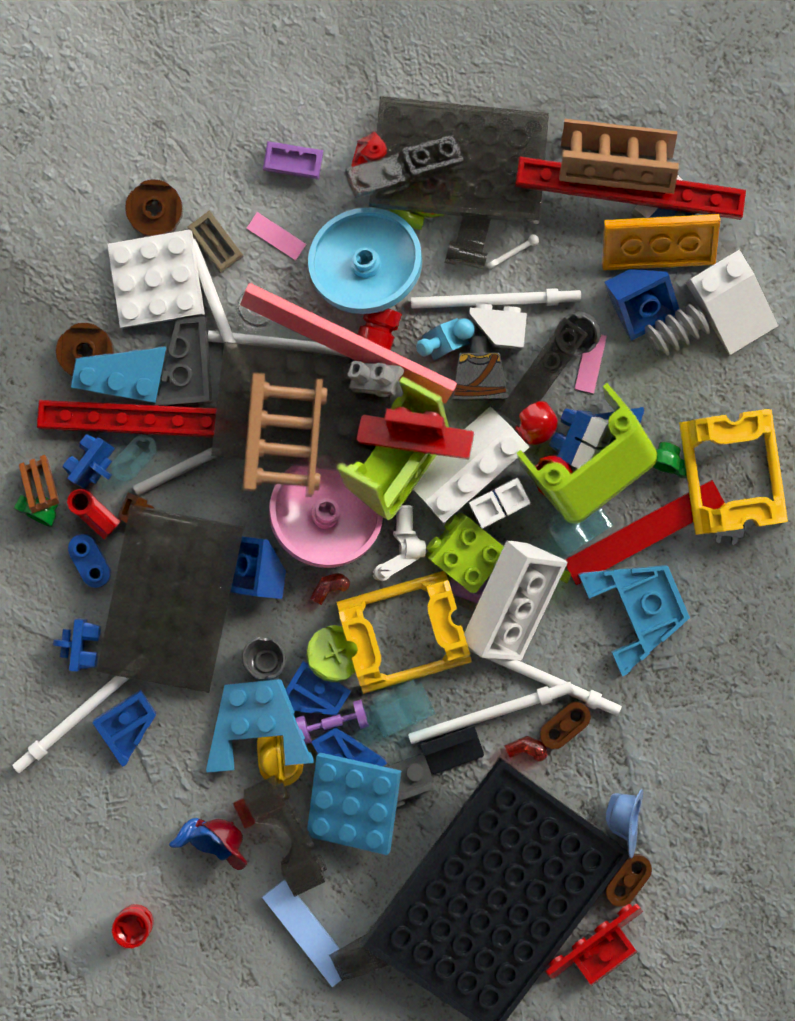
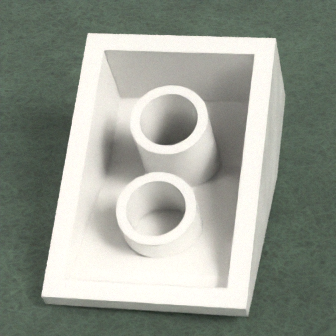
[686,250,778,355]

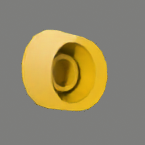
[257,735,304,787]

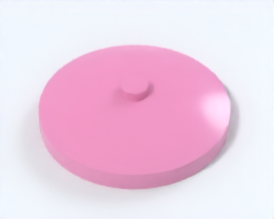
[269,456,383,568]

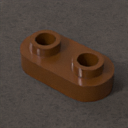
[540,702,591,749]
[605,854,652,907]

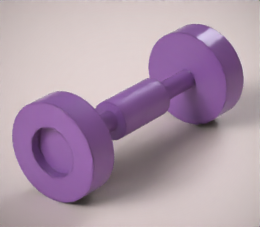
[295,699,369,745]

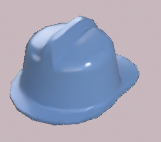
[606,789,643,858]

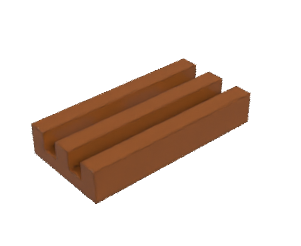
[19,455,59,513]

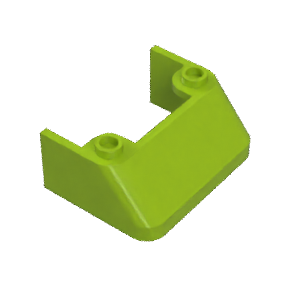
[338,377,449,520]
[516,383,657,524]

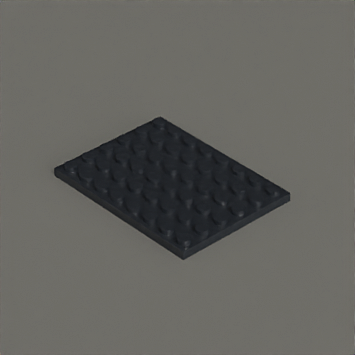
[360,757,629,1021]

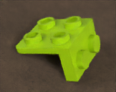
[425,512,504,593]

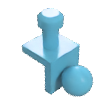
[416,318,475,361]

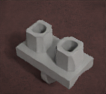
[348,361,404,397]

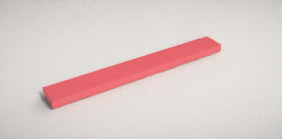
[240,283,457,404]

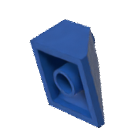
[604,269,680,341]
[220,534,286,599]

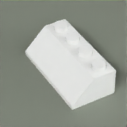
[413,406,529,523]
[464,540,568,660]

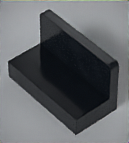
[420,725,484,774]

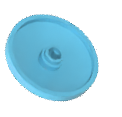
[308,207,422,314]

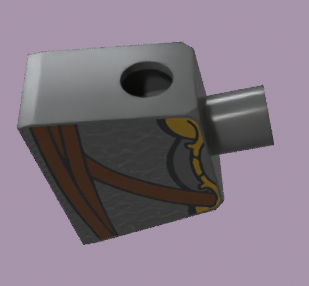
[452,336,507,401]

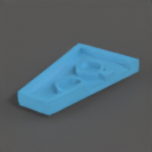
[71,346,166,403]

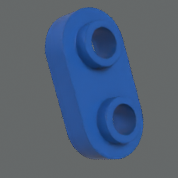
[68,534,111,588]

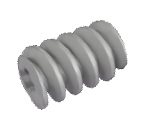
[645,304,710,357]

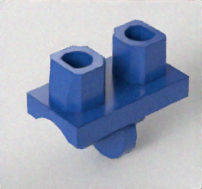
[63,435,115,489]
[53,618,101,672]

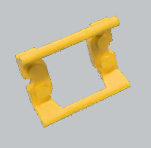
[679,409,788,535]
[337,571,472,694]

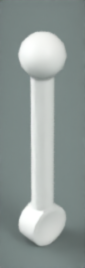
[486,235,539,270]

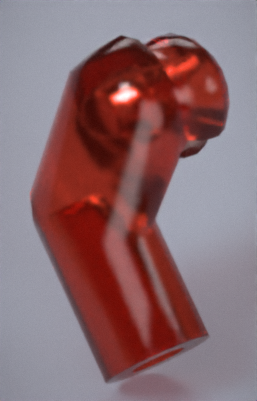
[310,573,350,605]
[504,736,548,762]

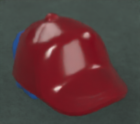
[169,818,247,870]

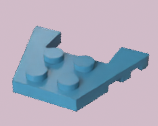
[578,565,690,676]
[206,679,314,772]

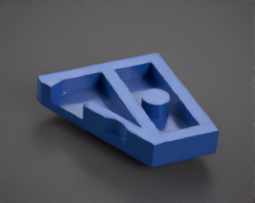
[286,661,352,715]
[92,690,156,767]
[311,727,387,766]

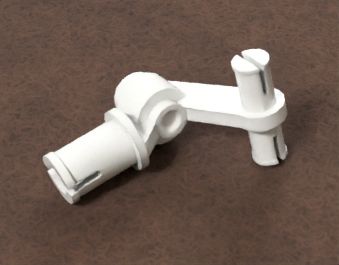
[373,505,426,581]

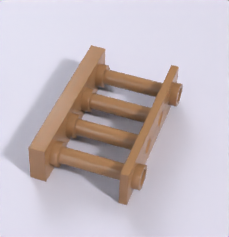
[559,119,679,194]
[242,373,327,497]

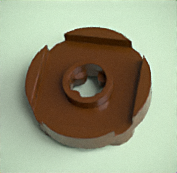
[125,179,183,237]
[56,323,114,376]

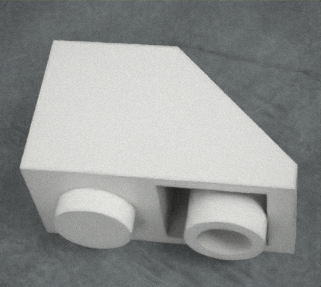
[469,304,527,350]

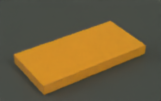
[602,214,720,271]

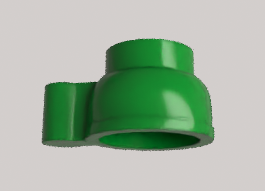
[653,442,687,479]
[13,495,58,527]

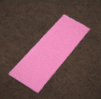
[247,212,306,260]
[575,335,607,393]

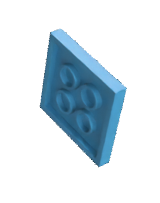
[306,753,401,855]

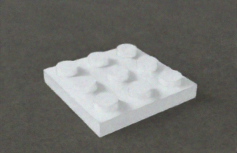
[108,230,205,328]

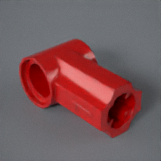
[67,489,121,540]

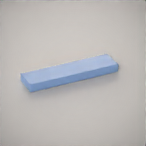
[262,879,355,987]

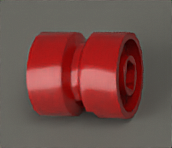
[357,308,402,351]
[112,904,154,949]

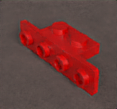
[357,407,474,460]
[545,904,643,986]

